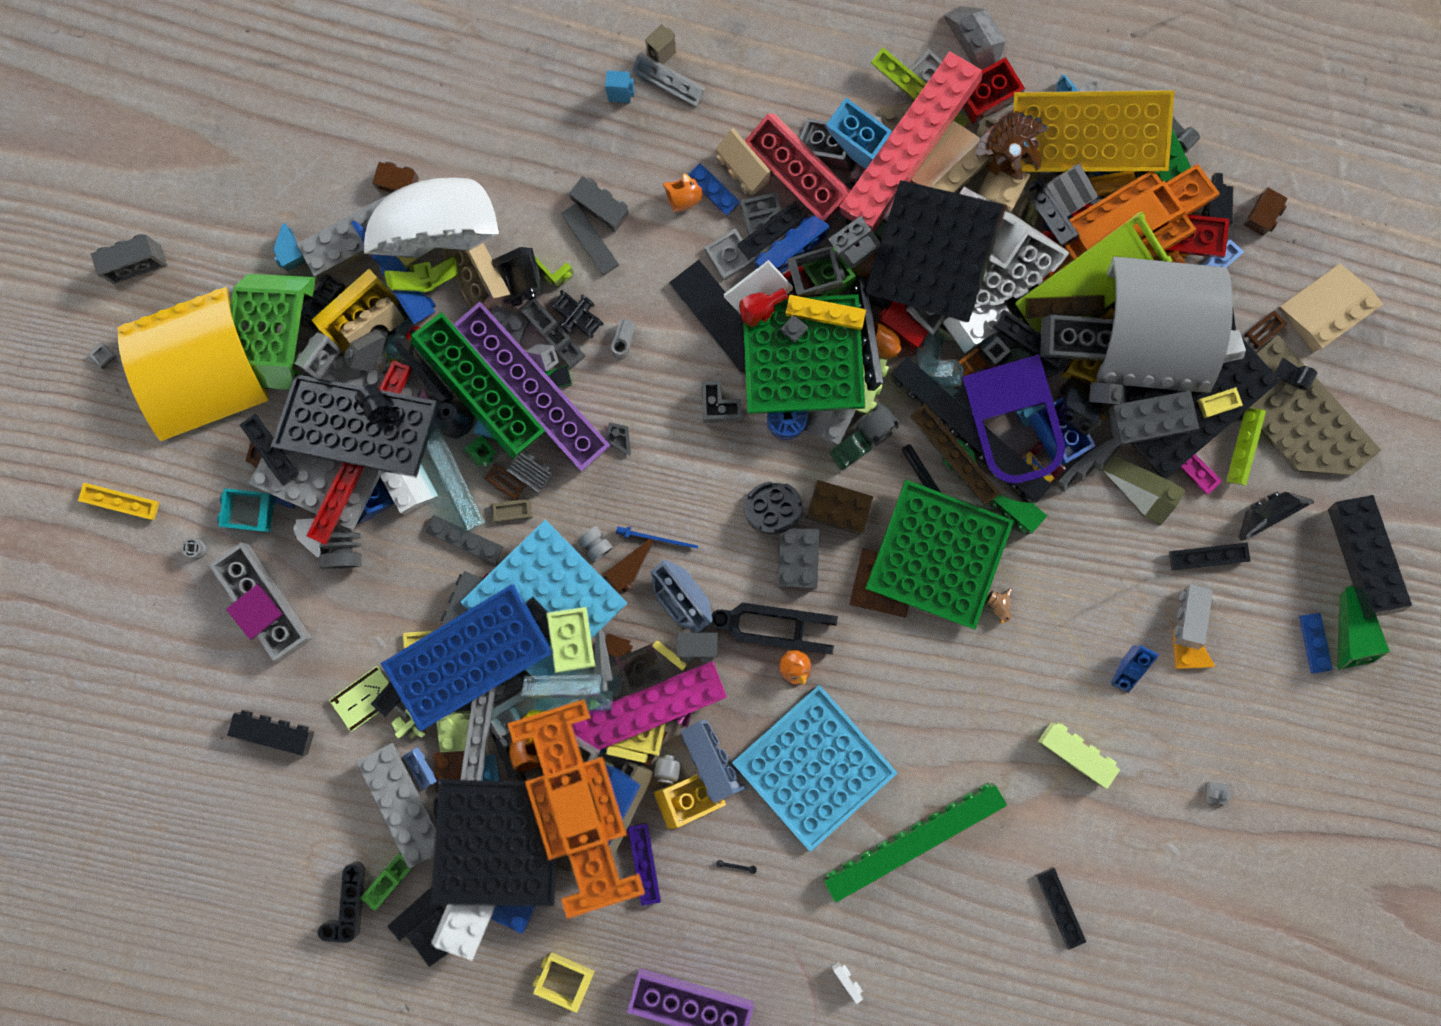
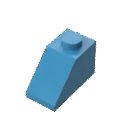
[273,223,306,271]

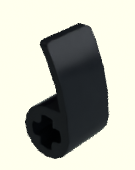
[1275,358,1318,391]

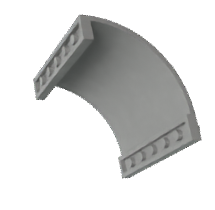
[1096,257,1233,393]

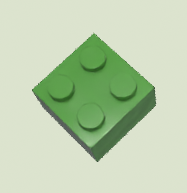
[803,246,856,296]

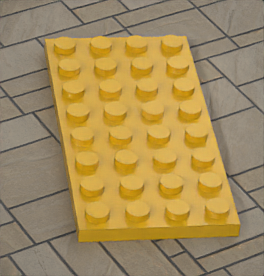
[1011,90,1175,172]

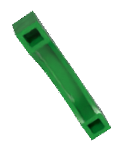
[942,439,1047,535]

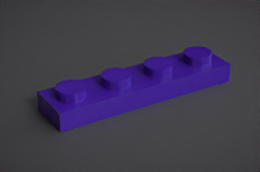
[628,823,661,906]

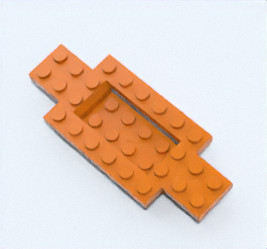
[1042,164,1220,283]

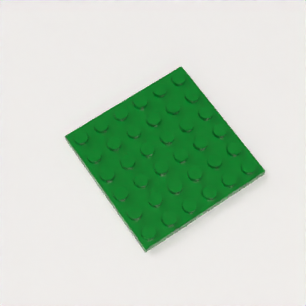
[743,295,865,414]
[865,480,1014,630]

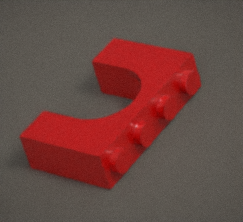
[878,300,928,349]

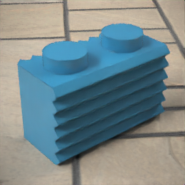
[605,70,635,103]

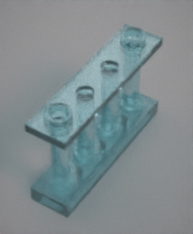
[522,675,613,711]

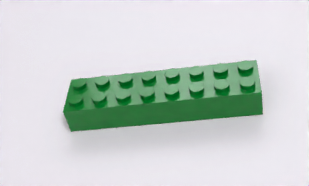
[409,312,546,459]

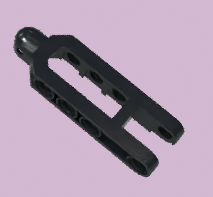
[711,602,838,655]

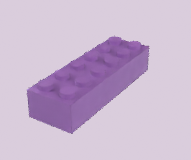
[627,968,754,1026]

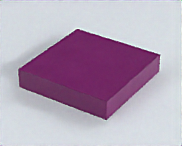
[226,584,283,640]

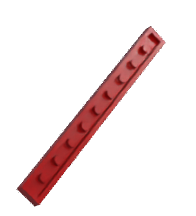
[306,360,412,545]

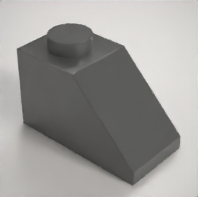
[344,329,386,373]

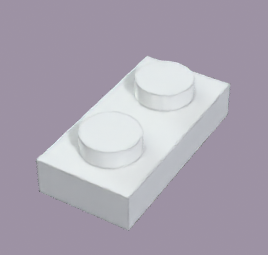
[832,962,863,1004]

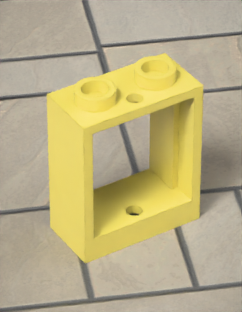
[533,952,595,1013]

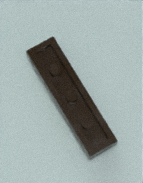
[1025,294,1105,318]

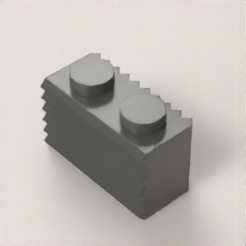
[507,452,553,494]

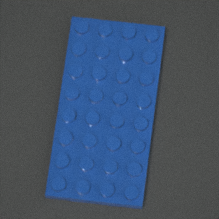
[380,584,552,731]

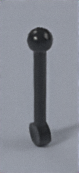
[716,860,757,874]

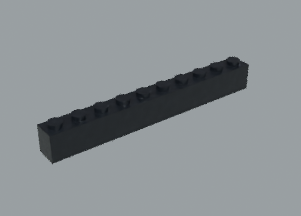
[891,357,1052,503]

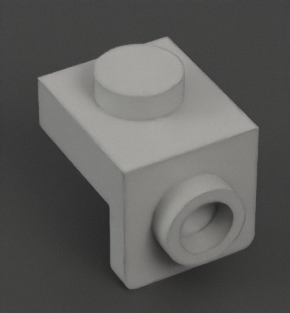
[490,706,521,739]

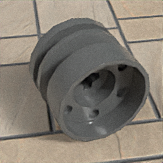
[319,530,362,569]

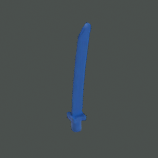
[616,526,698,549]

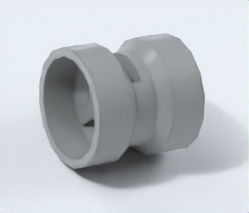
[181,538,207,559]

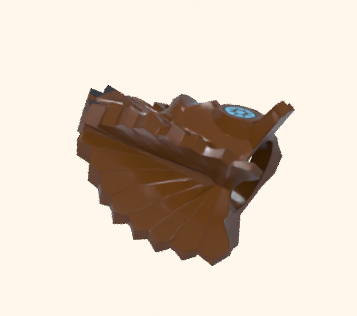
[975,111,1048,180]

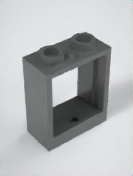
[829,216,881,269]
[787,246,846,297]

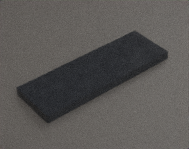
[669,260,745,371]

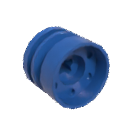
[766,411,808,440]

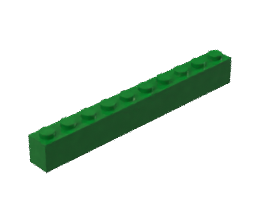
[823,782,1008,903]

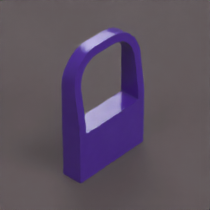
[963,355,1065,484]

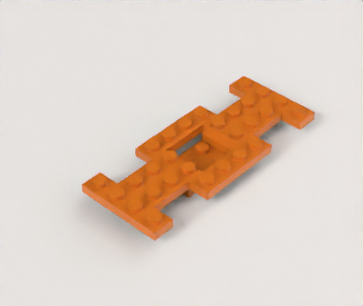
[508,699,645,919]

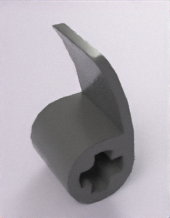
[1172,116,1200,153]

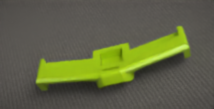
[384,256,459,293]

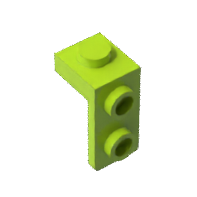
[534,255,574,287]

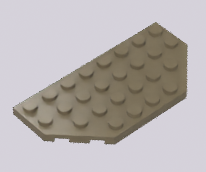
[1249,335,1381,476]

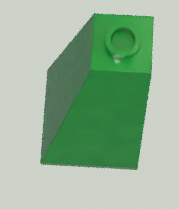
[1337,585,1390,670]

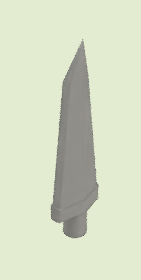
[593,630,613,691]

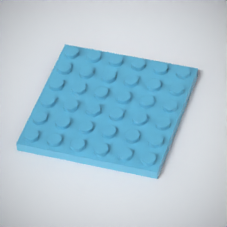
[461,519,628,687]
[732,684,898,852]

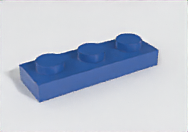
[688,163,740,216]
[1299,612,1333,673]

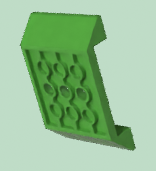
[230,274,316,390]

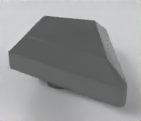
[605,422,631,455]

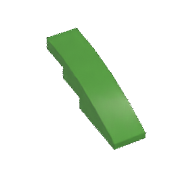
[360,852,413,911]

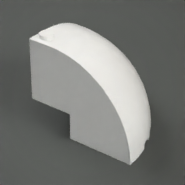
[364,178,498,258]
[960,187,1069,307]

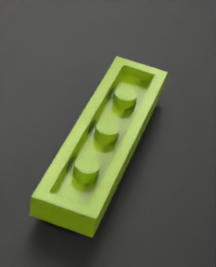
[1226,408,1266,486]

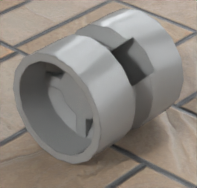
[577,526,613,562]

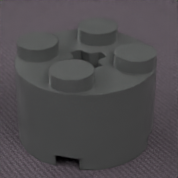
[856,403,901,448]

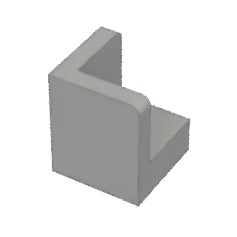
[526,343,559,371]

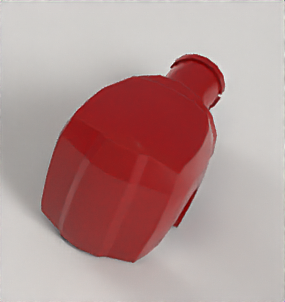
[739,288,788,327]

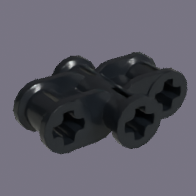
[300,275,345,331]
[549,290,604,339]

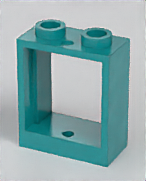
[217,488,275,533]

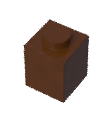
[605,633,633,659]

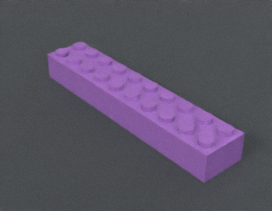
[453,301,610,472]

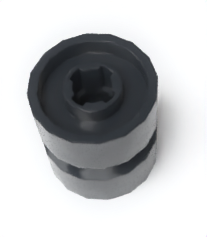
[355,384,391,422]

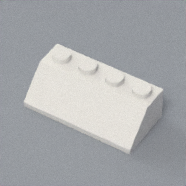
[380,465,439,515]

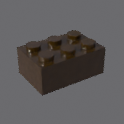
[806,480,874,535]

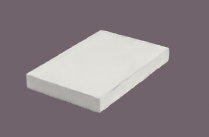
[724,260,793,313]

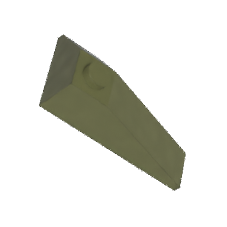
[1102,455,1186,525]

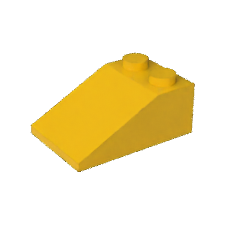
[653,774,726,829]

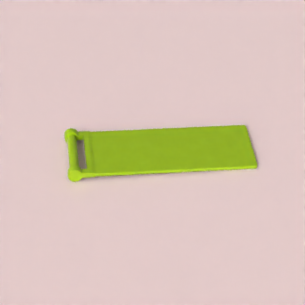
[1015,212,1172,334]

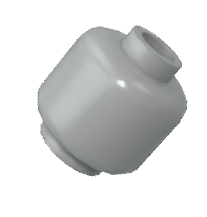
[654,755,681,785]

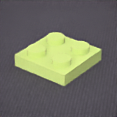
[436,711,471,752]

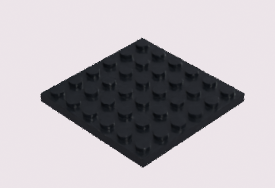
[866,180,1007,323]
[431,779,557,906]

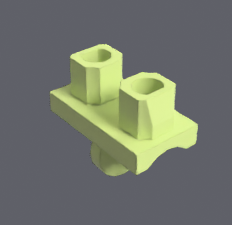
[391,709,425,739]

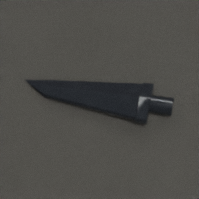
[492,733,527,782]

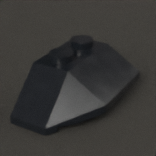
[1239,491,1315,541]

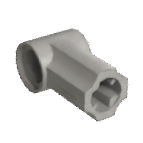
[611,319,636,359]

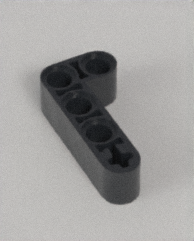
[318,861,365,943]

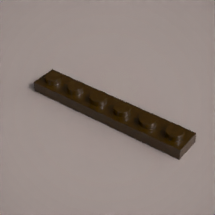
[909,404,1000,506]

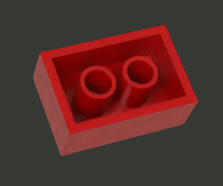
[962,57,1025,124]

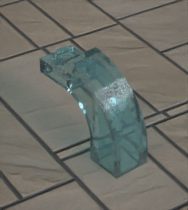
[917,331,964,387]

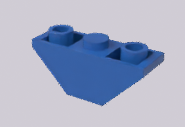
[1111,645,1159,693]

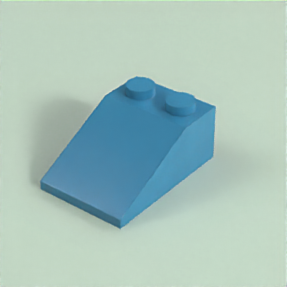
[825,98,893,169]

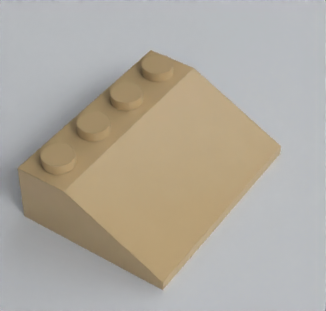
[910,121,993,193]
[1279,264,1383,353]

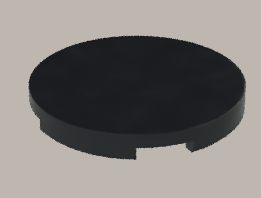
[744,481,802,534]

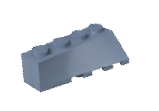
[680,720,747,803]

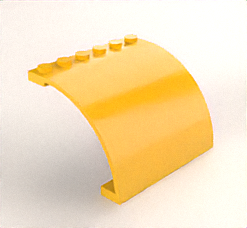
[117,287,269,441]

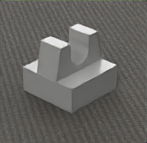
[1206,782,1231,805]

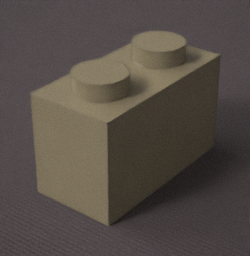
[645,24,676,64]

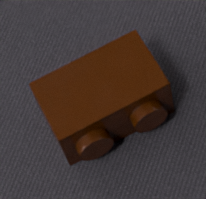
[372,161,419,193]
[1243,187,1288,236]

